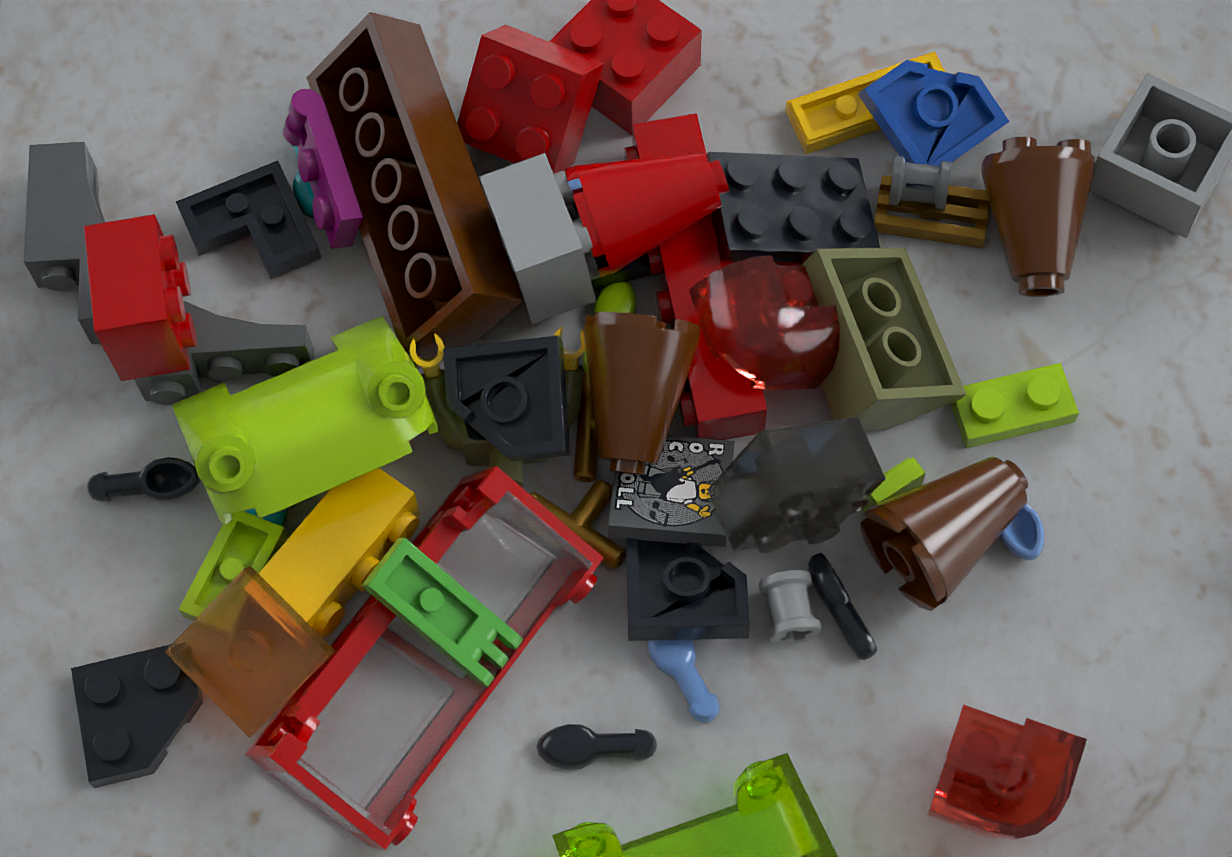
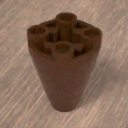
[981,137,1095,297]

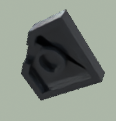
[443,335,570,462]
[626,538,750,641]
[71,640,203,788]

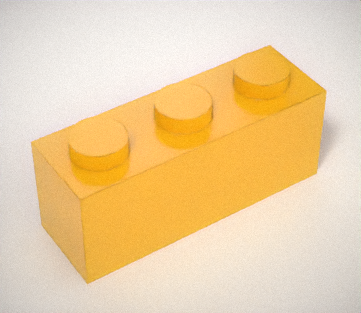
[246,468,420,648]

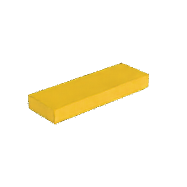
[785,51,945,154]

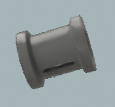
[889,155,951,211]

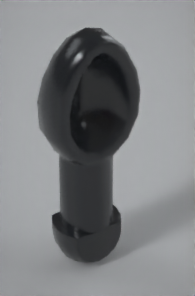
[87,457,200,502]
[808,552,878,660]
[536,724,657,770]

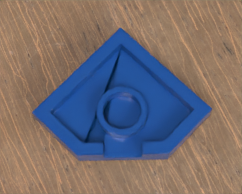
[858,60,1010,166]

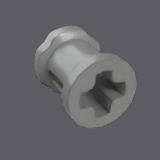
[758,570,822,645]

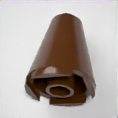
[583,312,701,475]
[860,457,1028,611]

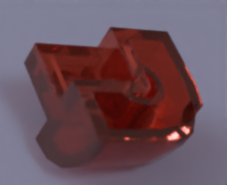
[689,255,840,391]
[926,704,1087,840]

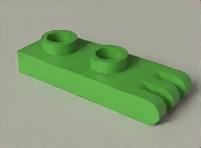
[361,538,523,688]

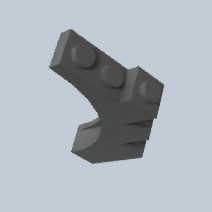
[24,142,314,405]

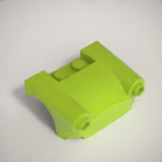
[172,316,438,524]

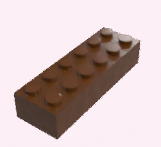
[306,12,524,359]

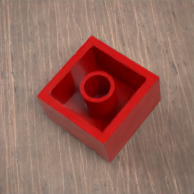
[549,0,702,135]
[457,25,604,174]
[84,214,197,381]

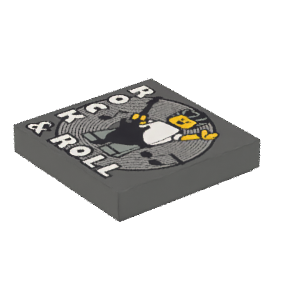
[608,436,735,547]

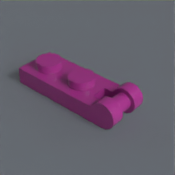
[283,89,363,249]

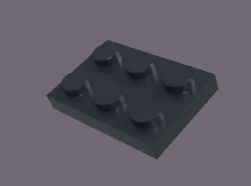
[706,152,880,263]

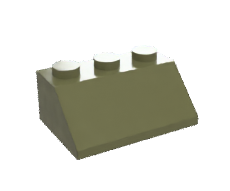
[782,248,966,434]

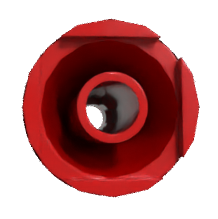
[564,152,729,278]

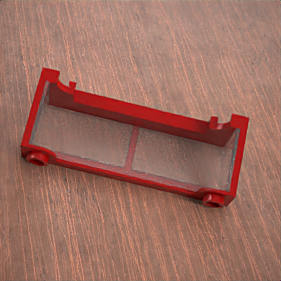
[245,466,604,850]

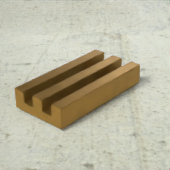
[874,175,990,248]

